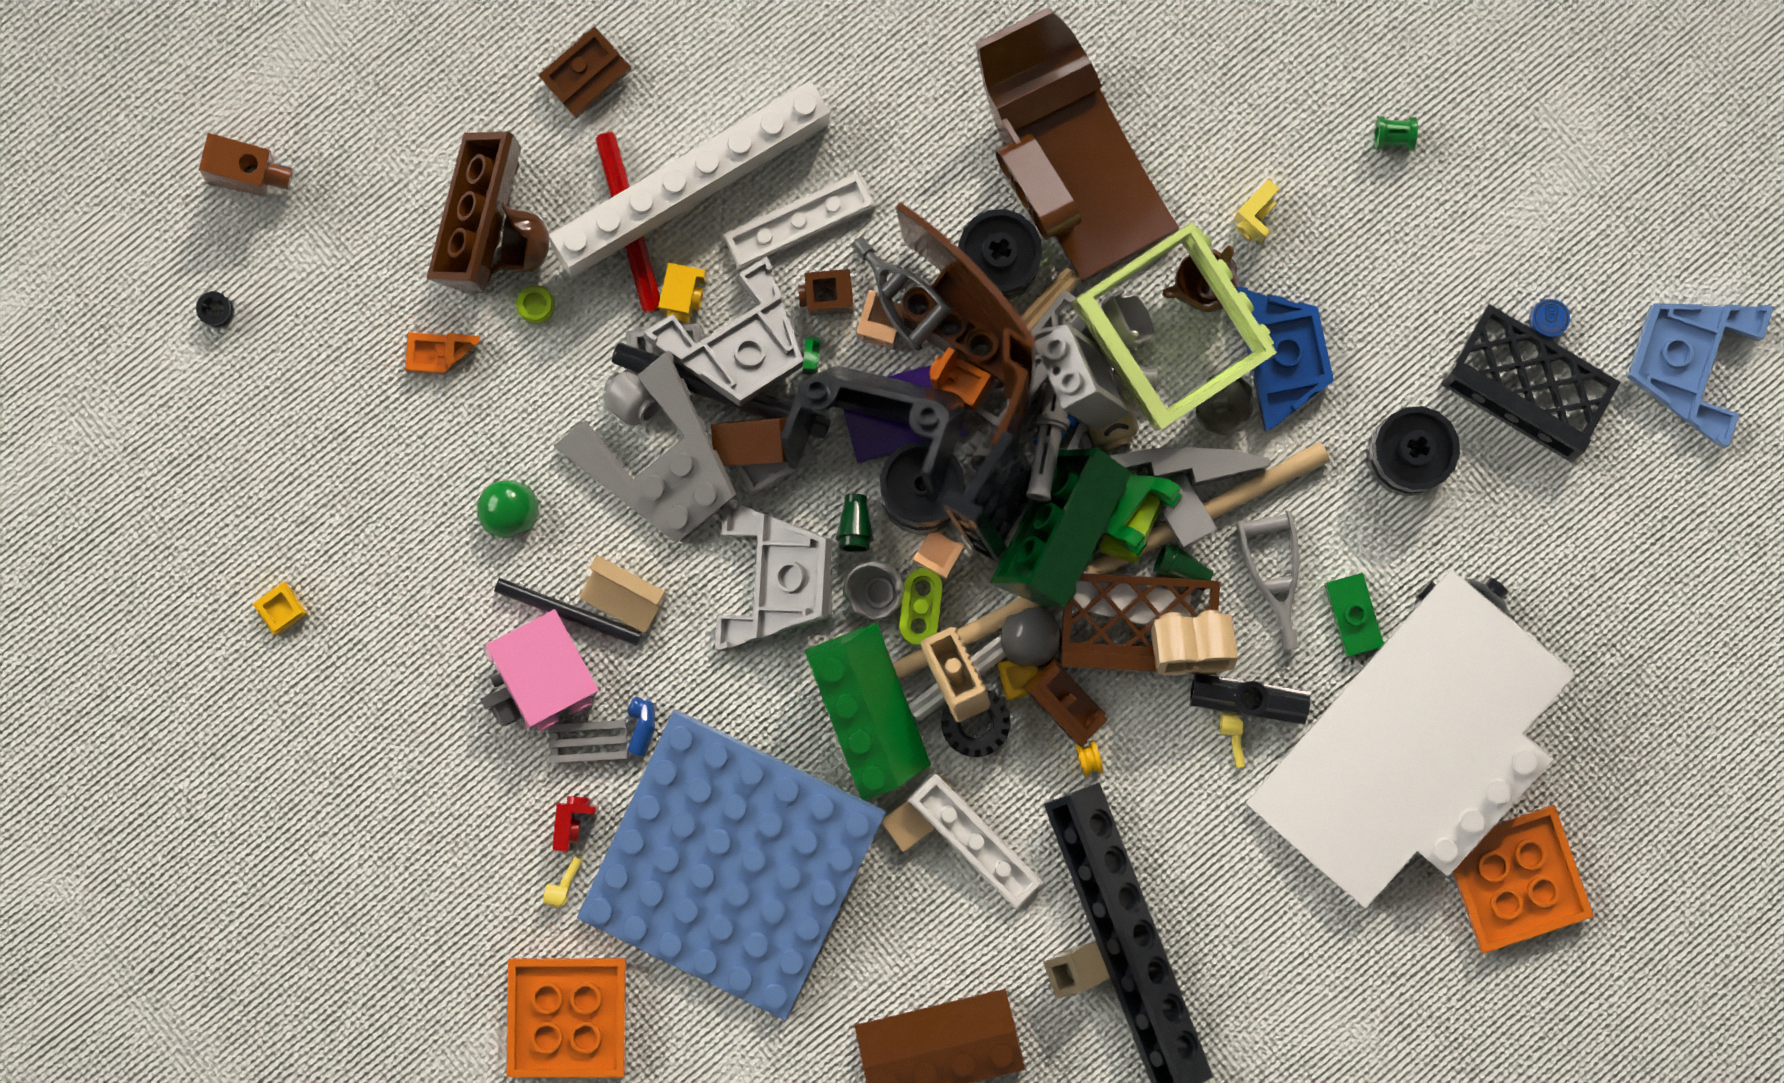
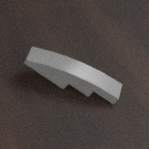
[1110,447,1271,487]

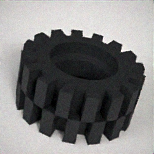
[941,690,1011,757]

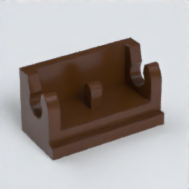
[711,418,787,466]
[1022,658,1107,747]

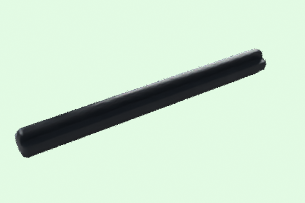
[612,343,831,438]

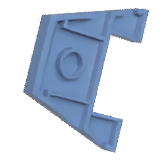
[1626,304,1774,448]

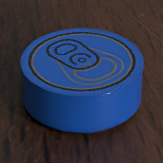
[1529,299,1570,339]

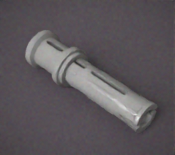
[1026,382,1070,502]

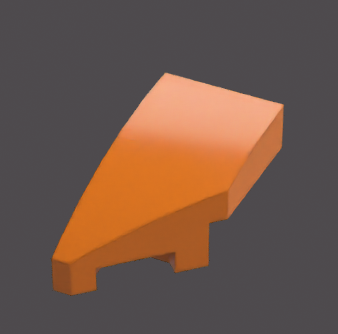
[405,332,480,374]

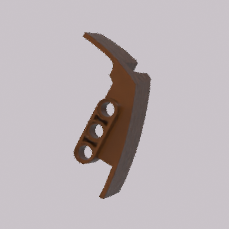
[895,202,1036,448]

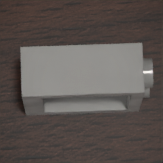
[1035,324,1131,431]

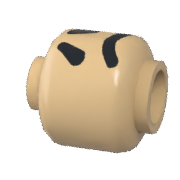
[1086,398,1139,452]

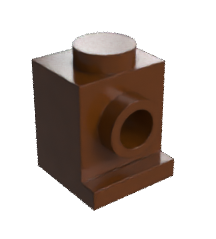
[798,269,854,316]

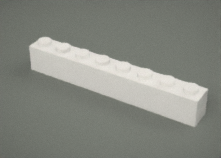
[549,80,831,278]

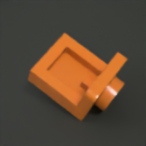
[929,347,993,412]

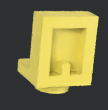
[1233,178,1280,244]

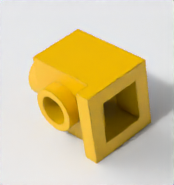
[658,263,708,324]

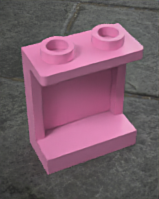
[484,609,599,732]

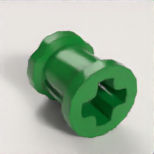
[1374,116,1418,151]

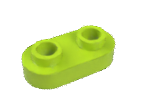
[899,568,943,646]

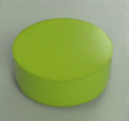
[516,285,556,325]

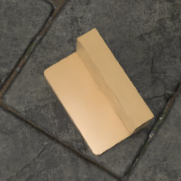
[580,555,668,633]

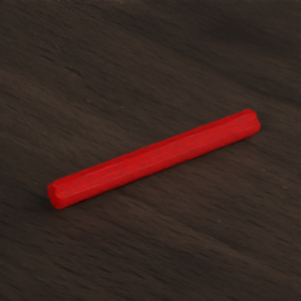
[595,132,660,314]

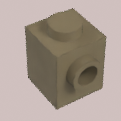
[1043,941,1110,999]

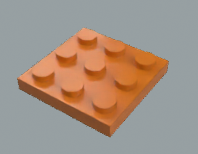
[1453,805,1594,953]
[507,958,627,1078]

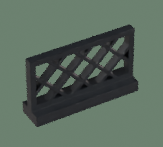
[1440,304,1621,463]
[941,430,1032,564]

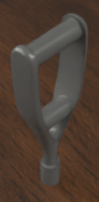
[852,237,954,350]

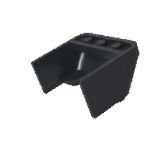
[780,366,966,503]

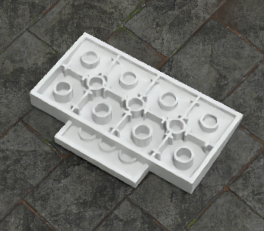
[1246,569,1576,909]

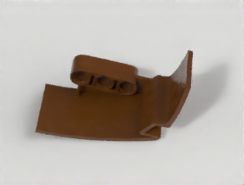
[976,7,1179,283]

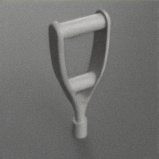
[1236,511,1299,651]

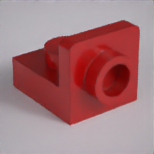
[552,796,599,851]

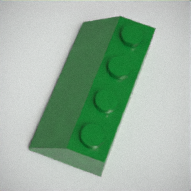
[804,622,931,801]

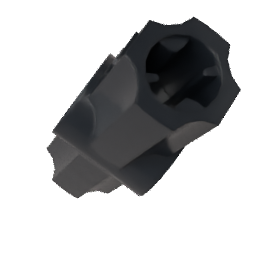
[1189,674,1311,725]

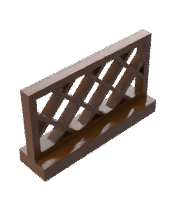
[1058,573,1220,675]

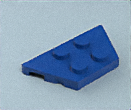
[1237,286,1334,432]

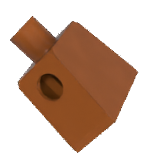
[199,133,293,196]

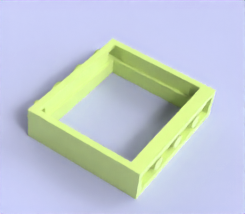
[1071,222,1277,431]

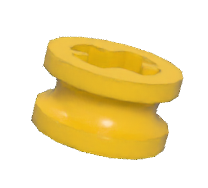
[1075,740,1104,778]

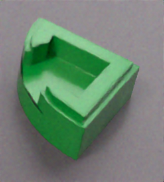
[802,336,821,375]

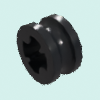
[196,291,235,328]

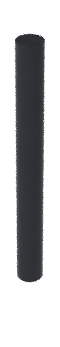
[494,578,642,646]

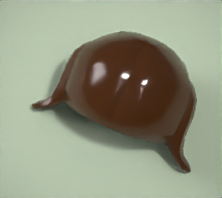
[491,202,550,274]
[1162,246,1237,313]

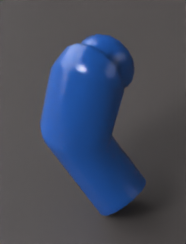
[627,697,655,756]

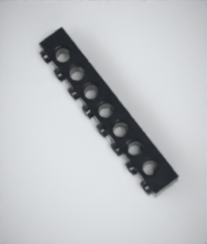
[1043,782,1214,1083]

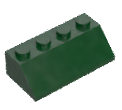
[990,448,1132,608]

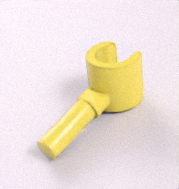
[1219,713,1245,768]
[543,857,583,908]

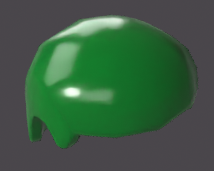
[477,480,539,538]

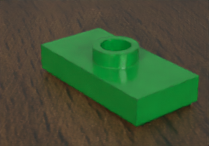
[1324,572,1384,657]

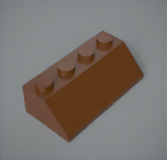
[426,132,522,293]
[855,988,1026,1083]

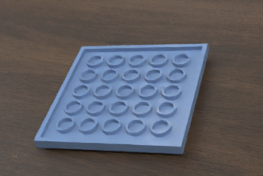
[577,709,886,1021]

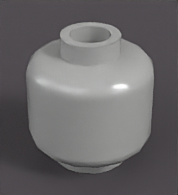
[604,369,661,426]

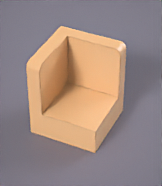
[856,290,903,350]
[912,532,965,581]

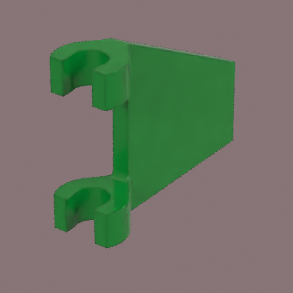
[1104,474,1183,557]

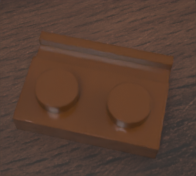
[538,26,632,119]

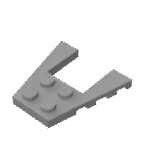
[554,351,737,543]

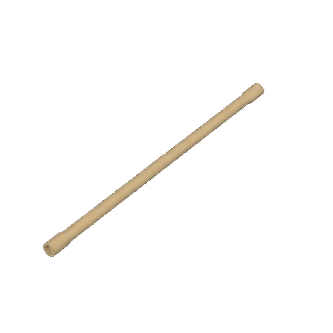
[893,442,1330,681]

